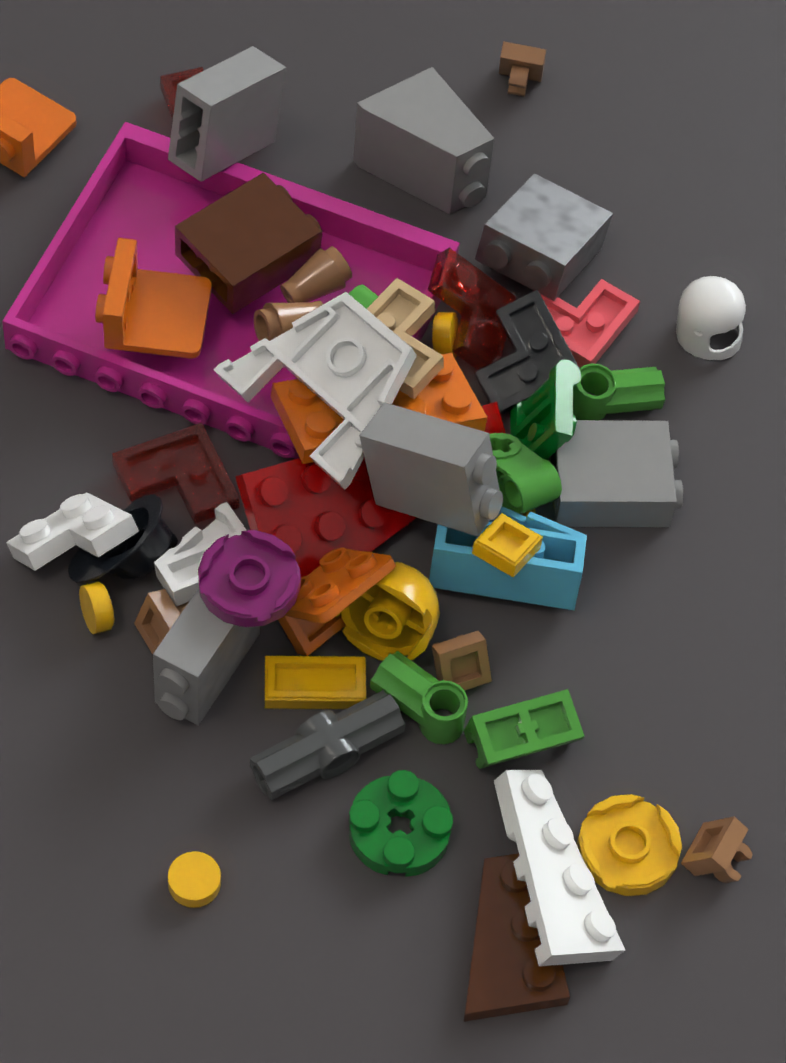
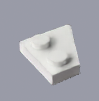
[154,502,246,606]

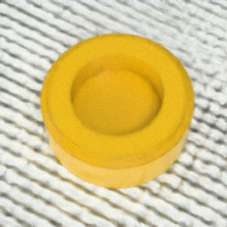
[432,312,459,358]
[79,581,114,634]
[168,851,221,908]

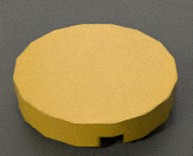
[577,794,682,896]

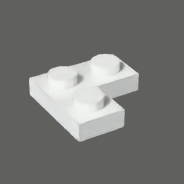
[6,492,139,571]

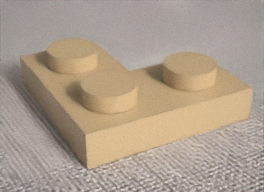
[367,278,444,399]

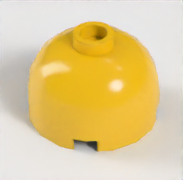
[337,562,440,661]

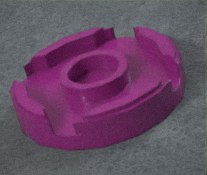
[198,530,301,627]

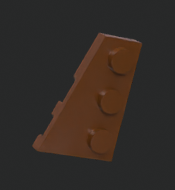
[463,853,570,1022]

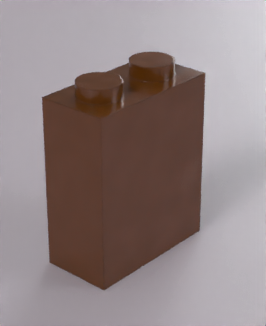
[175,172,323,314]

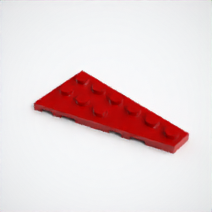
[235,402,506,577]

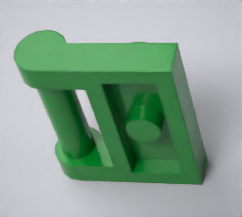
[510,359,581,460]

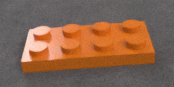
[271,353,487,464]

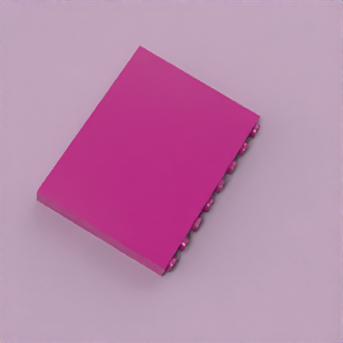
[2,122,460,459]

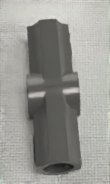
[250,690,405,801]

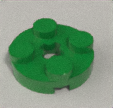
[348,770,453,877]

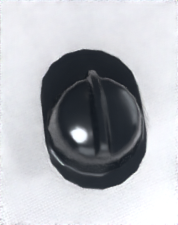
[68,494,178,583]

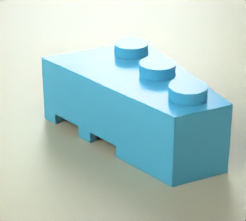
[429,507,587,610]

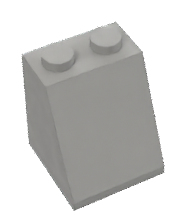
[353,67,494,214]

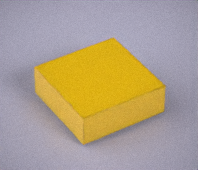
[472,513,543,578]

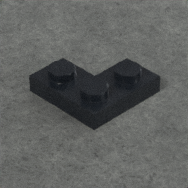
[475,289,580,415]

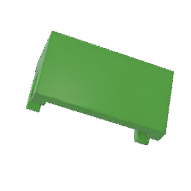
[464,689,585,769]

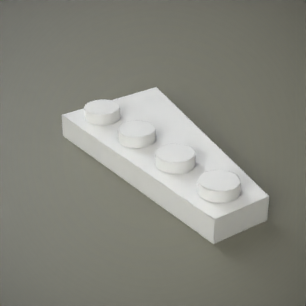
[494,770,625,966]

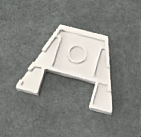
[214,292,417,490]

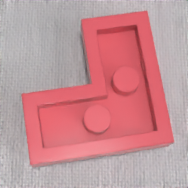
[540,279,640,367]

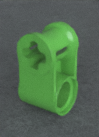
[489,433,562,514]

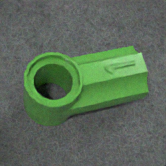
[573,363,665,420]
[370,651,468,745]

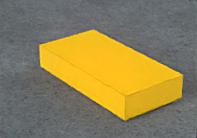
[265,656,366,709]

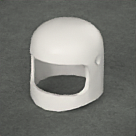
[676,276,746,360]

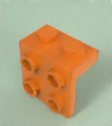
[0,78,77,178]
[95,238,212,359]
[278,547,396,656]

